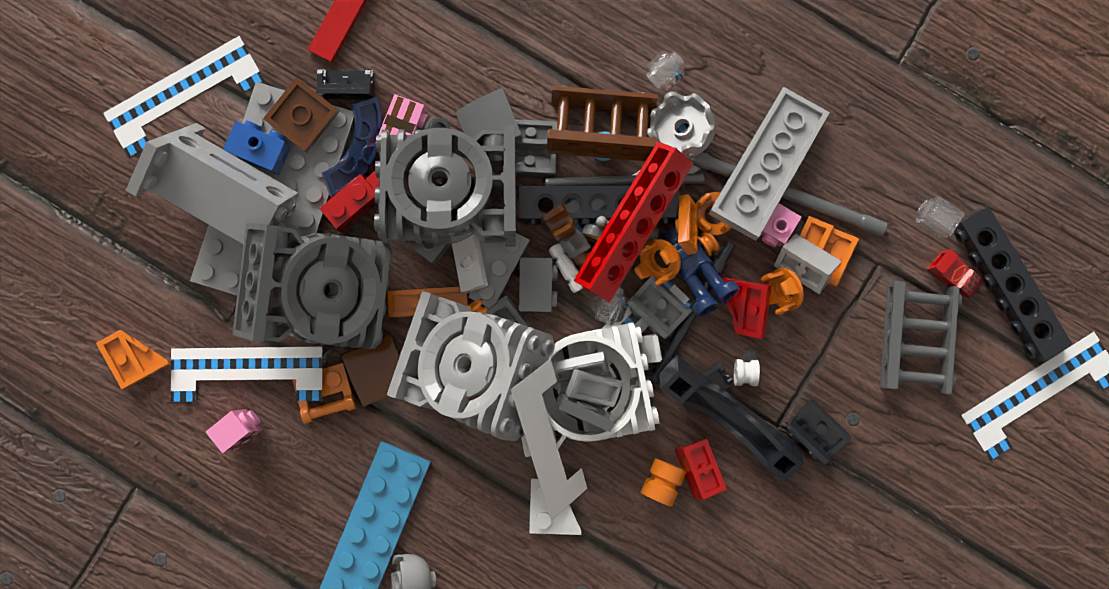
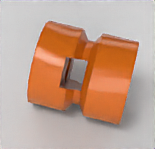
[640,458,687,507]

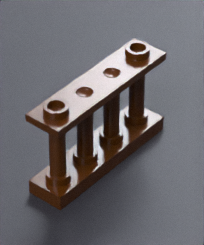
[547,86,658,161]

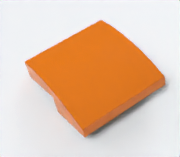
[800,216,859,288]

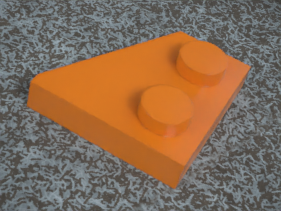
[96,330,170,390]

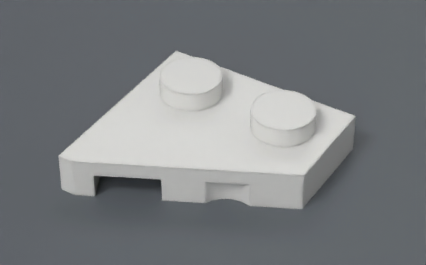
[529,478,581,535]

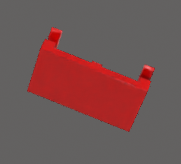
[674,439,727,500]

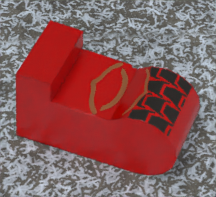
[926,249,983,299]

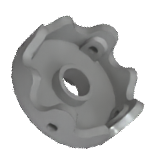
[647,91,716,159]

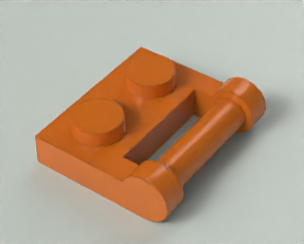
[292,363,357,424]

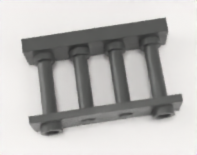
[879,281,962,394]

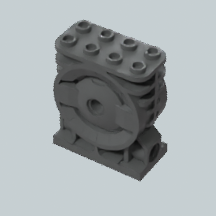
[374,125,516,247]
[232,223,393,349]

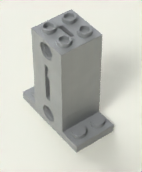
[126,123,298,245]

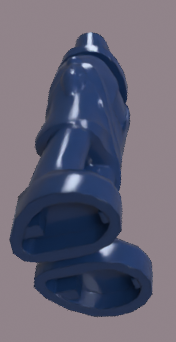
[662,226,740,317]

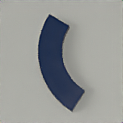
[321,97,382,197]

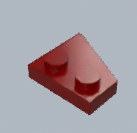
[721,277,772,339]

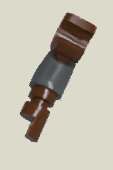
[541,204,592,267]

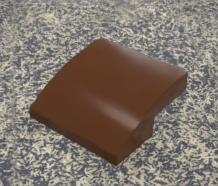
[341,333,401,407]

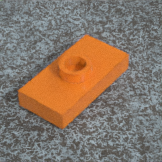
[675,194,698,255]

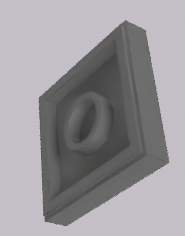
[557,391,614,432]

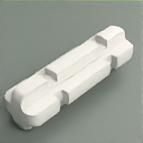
[549,243,583,293]

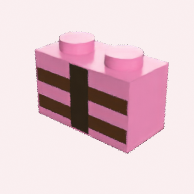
[375,94,429,144]
[206,409,263,454]

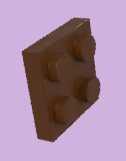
[263,78,339,153]

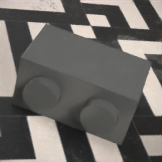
[519,258,557,313]

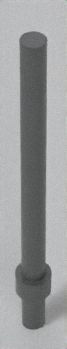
[545,173,704,187]

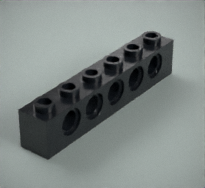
[519,186,679,225]
[952,206,1073,361]

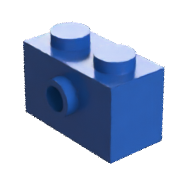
[223,120,291,175]

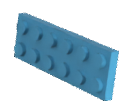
[320,441,431,589]

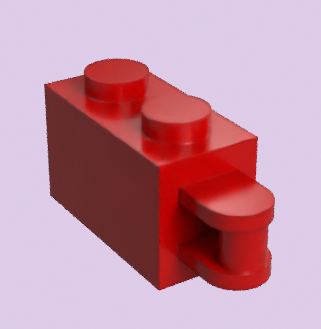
[319,171,380,232]

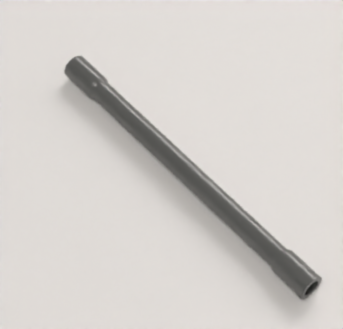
[689,152,888,237]

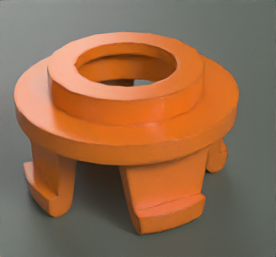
[696,192,732,236]
[634,239,681,286]
[761,268,804,315]

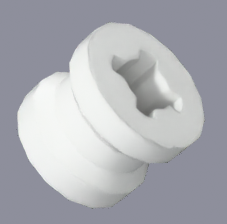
[734,359,760,386]

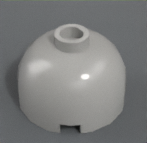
[391,554,436,589]

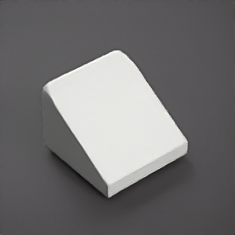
[638,334,662,363]

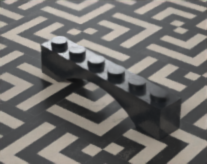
[659,355,804,481]

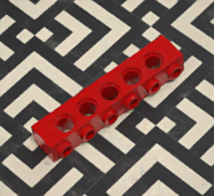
[573,142,693,303]

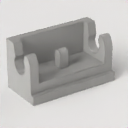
[774,234,841,294]

